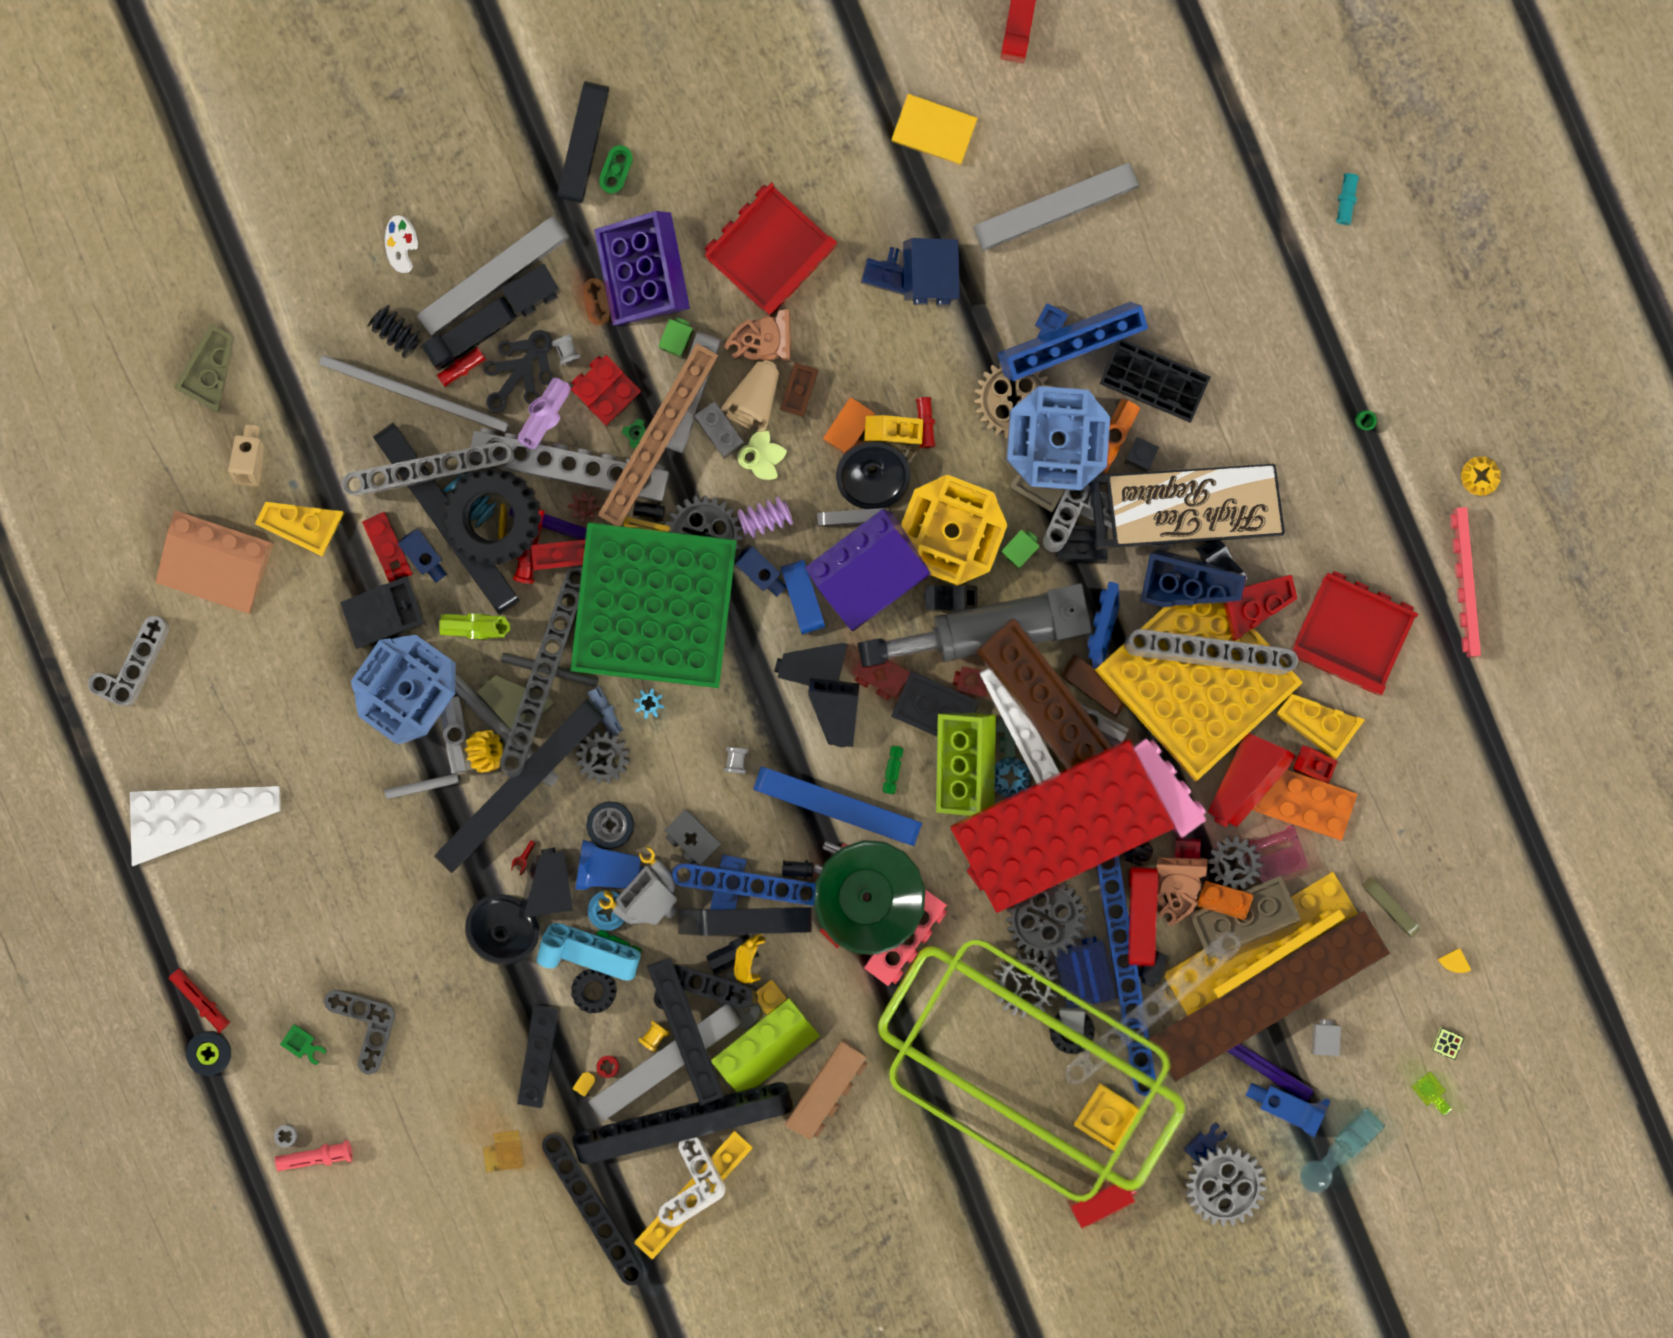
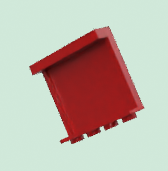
[704,182,837,317]
[1291,571,1419,696]

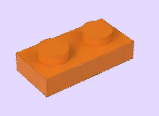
[1197,881,1253,920]

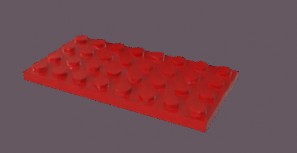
[950,739,1175,913]

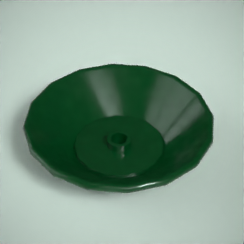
[814,840,926,955]

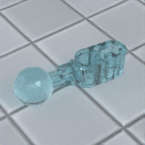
[1300,1107,1385,1193]

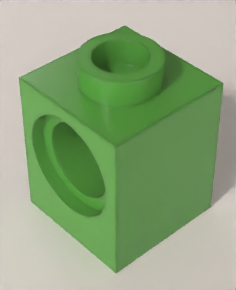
[658,318,693,358]
[1001,530,1040,570]

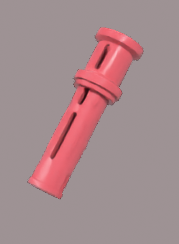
[275,1139,353,1172]

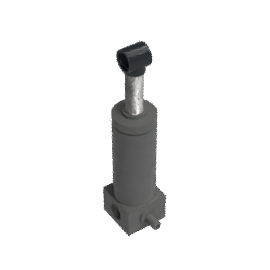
[857,584,1092,668]

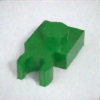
[280,1024,327,1065]

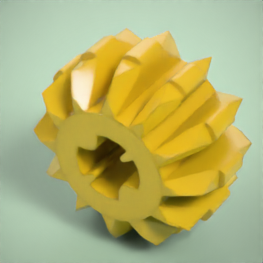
[464,730,504,773]

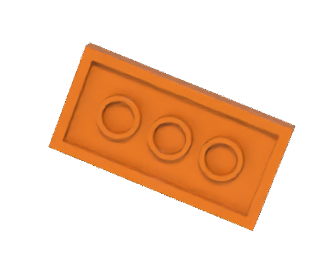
[1252,770,1357,841]

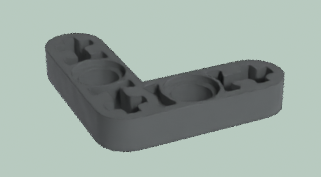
[324,990,396,1074]

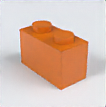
[823,397,875,454]

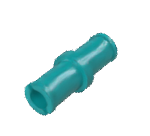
[1336,173,1359,225]

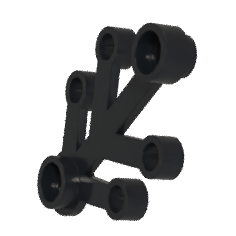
[484,330,554,413]

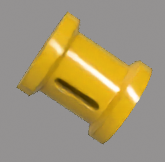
[638,1020,670,1053]

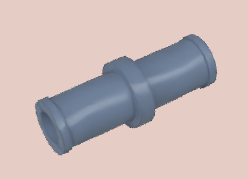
[586,686,624,736]

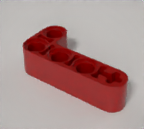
[1000,0,1036,64]
[1128,867,1158,966]

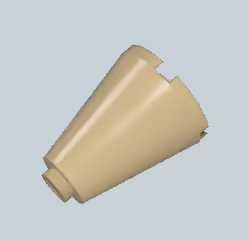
[721,360,779,432]

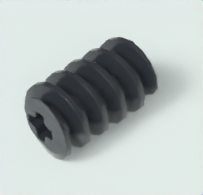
[367,305,422,359]

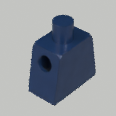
[398,526,447,583]
[734,544,786,597]

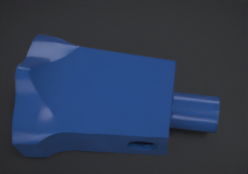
[576,840,645,890]
[1245,1082,1331,1138]

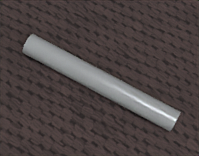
[384,774,459,799]

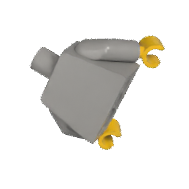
[599,846,677,925]

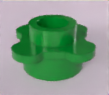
[622,419,646,448]

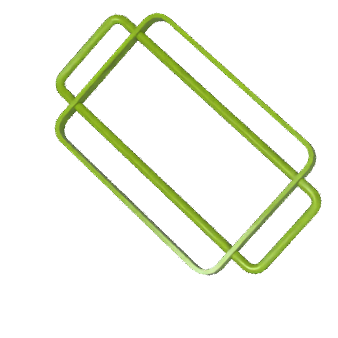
[878,939,1185,1201]

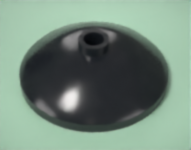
[836,440,911,509]
[465,894,540,965]

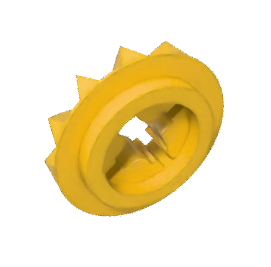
[1461,456,1501,496]

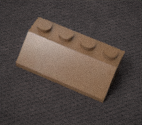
[785,1039,868,1140]

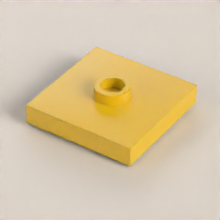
[1073,1083,1140,1152]

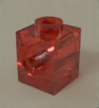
[952,666,987,698]

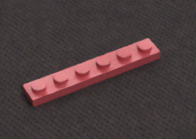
[1450,507,1481,657]

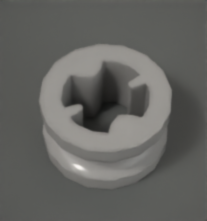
[274,1124,298,1148]

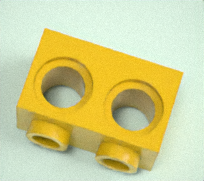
[865,415,923,445]

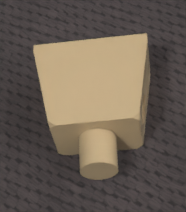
[228,425,264,487]

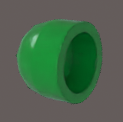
[1355,410,1377,430]

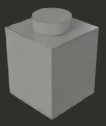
[1311,1019,1341,1056]

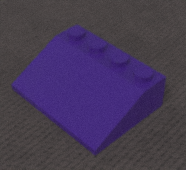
[594,211,690,326]
[805,509,931,631]

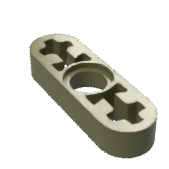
[1361,877,1421,938]

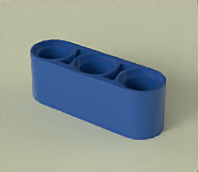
[780,559,826,635]

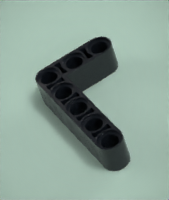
[678,907,812,936]

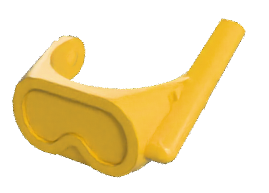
[734,934,765,984]

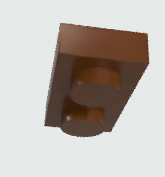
[780,362,819,418]

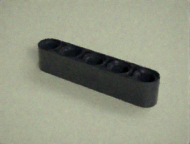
[558,81,609,203]

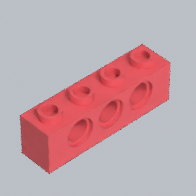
[864,889,947,986]

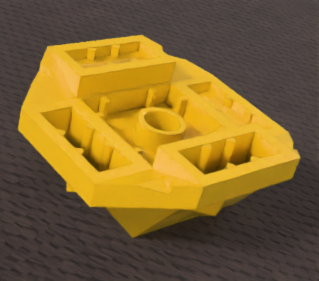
[901,474,1007,586]

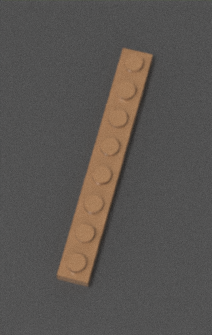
[598,343,718,526]

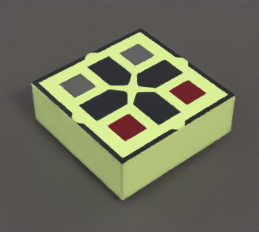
[1431,1027,1465,1060]

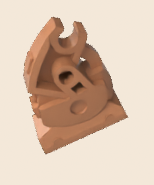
[724,309,791,362]
[1157,857,1208,926]

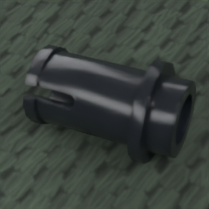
[633,501,665,522]
[782,860,813,879]

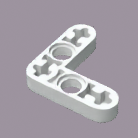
[658,1137,725,1227]

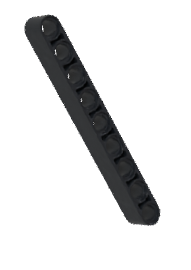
[373,422,520,615]
[434,699,605,874]
[572,1082,793,1164]

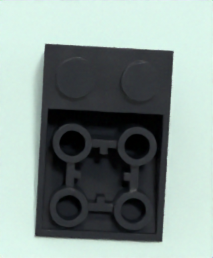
[340,576,427,649]

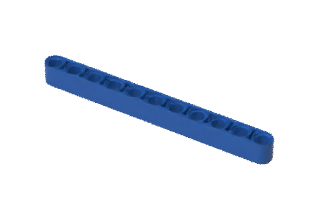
[1096,856,1156,1096]

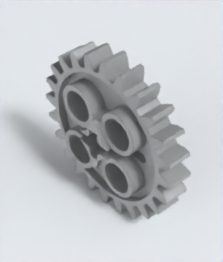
[1184,1145,1266,1227]

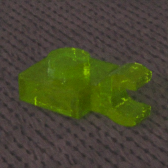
[1410,1071,1452,1116]

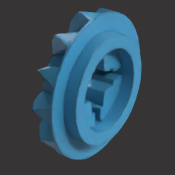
[995,758,1030,797]
[588,891,624,930]

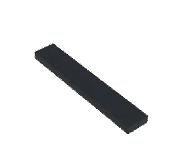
[647,957,724,1105]

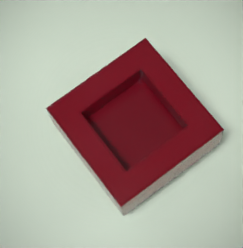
[1175,837,1201,859]

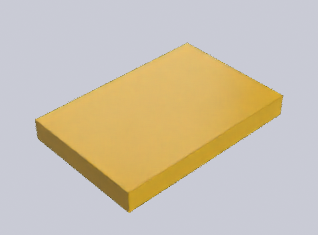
[891,94,978,165]

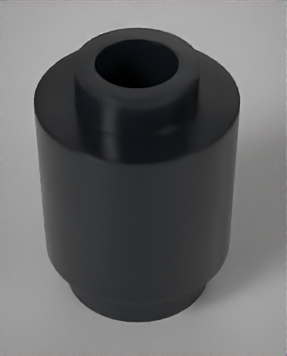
[1138,950,1170,988]

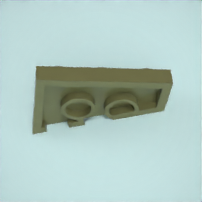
[174,324,234,413]

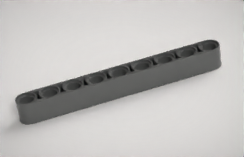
[501,566,582,777]

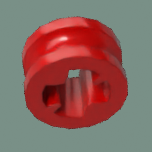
[596,1056,620,1078]

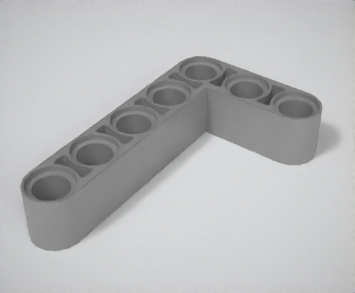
[1043,485,1174,552]

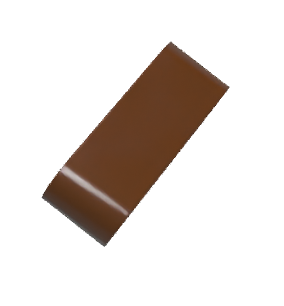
[1059,655,1126,717]

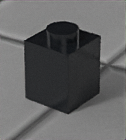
[1124,437,1159,472]

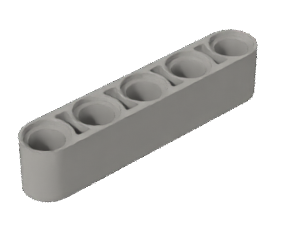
[666,331,721,453]

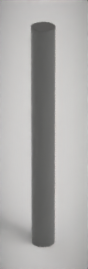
[501,652,599,687]

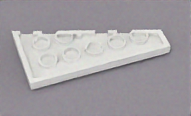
[130,786,281,866]

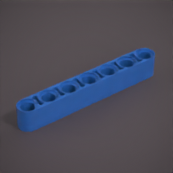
[753,766,923,846]
[671,863,815,906]

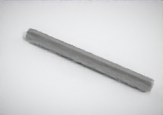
[455,674,559,787]

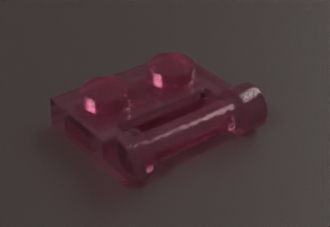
[1249,825,1309,883]

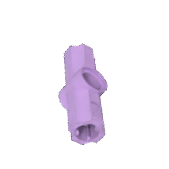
[517,378,571,449]

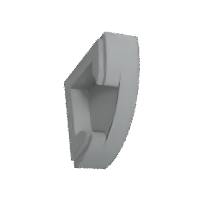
[1060,1007,1085,1035]

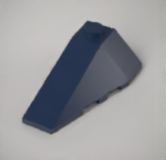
[1140,550,1246,607]

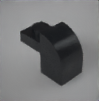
[1196,540,1248,580]
[924,585,978,612]

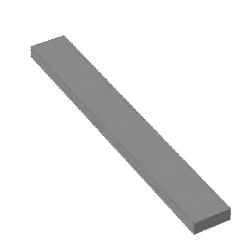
[319,355,510,433]

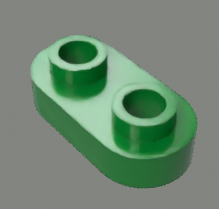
[599,145,633,194]

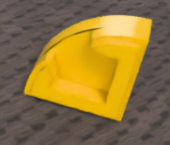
[1437,948,1471,973]

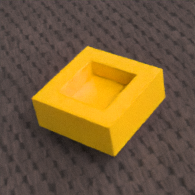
[757,979,787,1015]

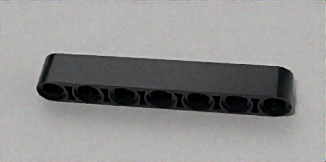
[542,1132,643,1286]

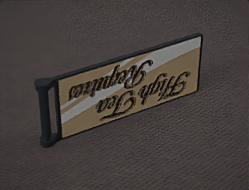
[1087,464,1285,550]

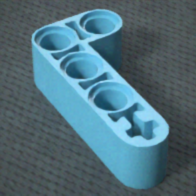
[536,923,641,980]

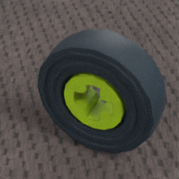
[186,1031,231,1076]

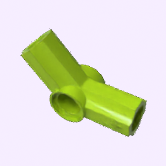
[439,613,510,640]

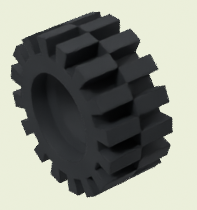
[571,969,617,1013]
[1049,1013,1095,1054]

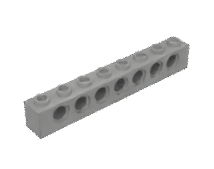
[470,428,669,503]

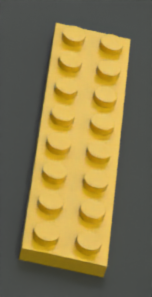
[1164,872,1358,1016]

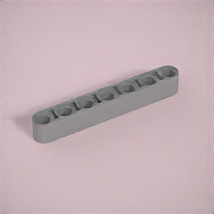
[973,163,1140,250]
[417,216,569,337]
[342,442,514,496]
[1124,629,1298,675]
[588,1004,743,1122]

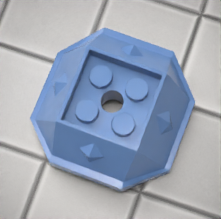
[1006,386,1110,490]
[351,635,456,745]

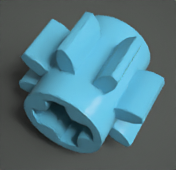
[634,688,665,719]

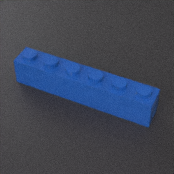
[997,301,1148,381]

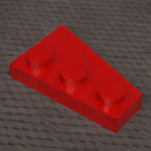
[1223,574,1298,641]

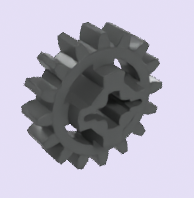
[576,730,630,784]
[1209,835,1264,890]

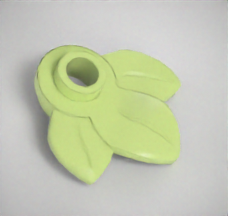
[737,431,787,480]

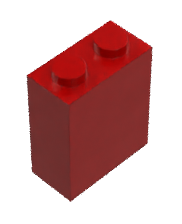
[1067,1174,1137,1229]

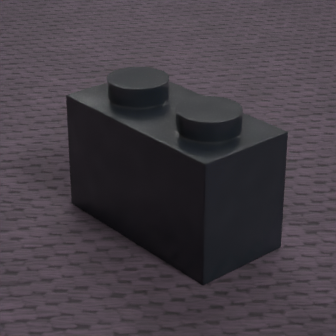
[501,264,561,318]

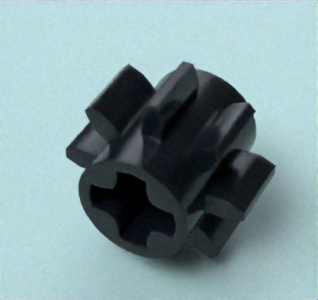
[1124,840,1153,866]

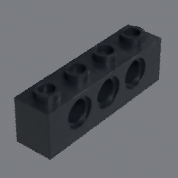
[517,1004,560,1108]

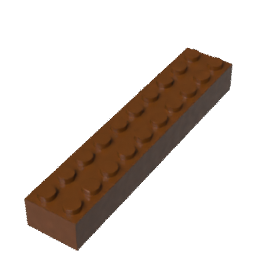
[1149,911,1390,1083]

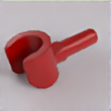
[511,840,536,876]

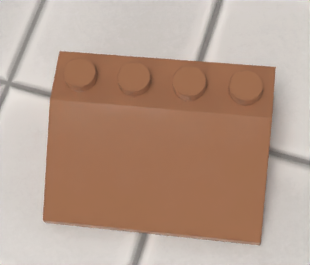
[155,511,274,614]

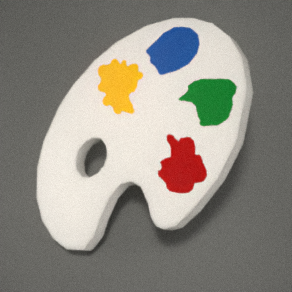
[385,215,418,273]

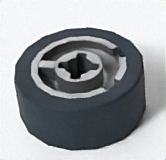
[586,801,634,849]

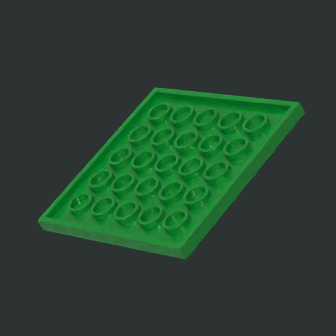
[570,522,737,688]

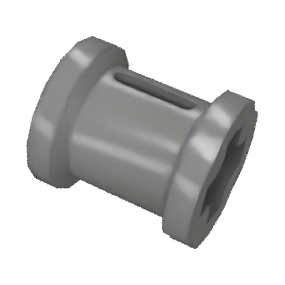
[551,334,581,366]
[723,747,748,774]

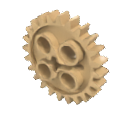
[973,362,1052,439]

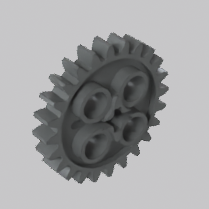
[664,495,743,559]
[1006,882,1087,960]

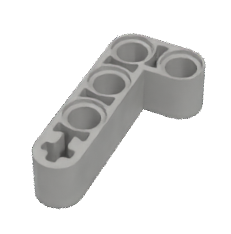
[88,616,169,706]

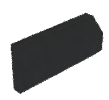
[1100,339,1211,423]

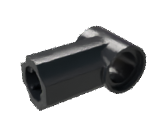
[706,934,759,975]

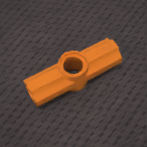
[1102,398,1141,474]

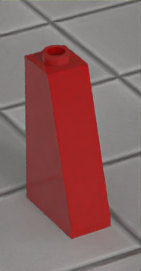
[1207,733,1296,828]

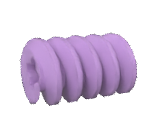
[738,496,793,538]

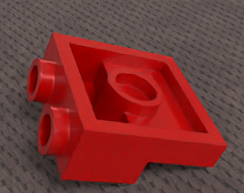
[571,355,641,427]

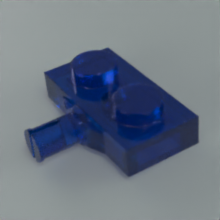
[860,247,904,295]

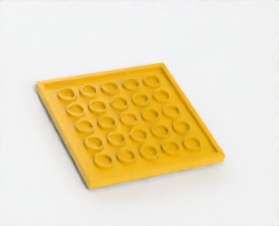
[1095,602,1303,781]

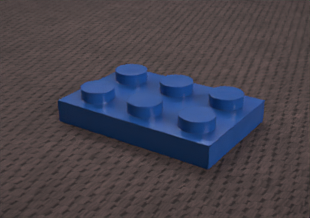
[1088,581,1120,669]

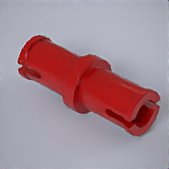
[437,347,486,387]
[916,397,936,449]

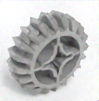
[992,951,1059,1018]

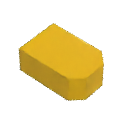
[572,1071,596,1097]

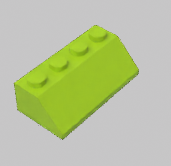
[936,713,996,816]
[711,997,820,1092]

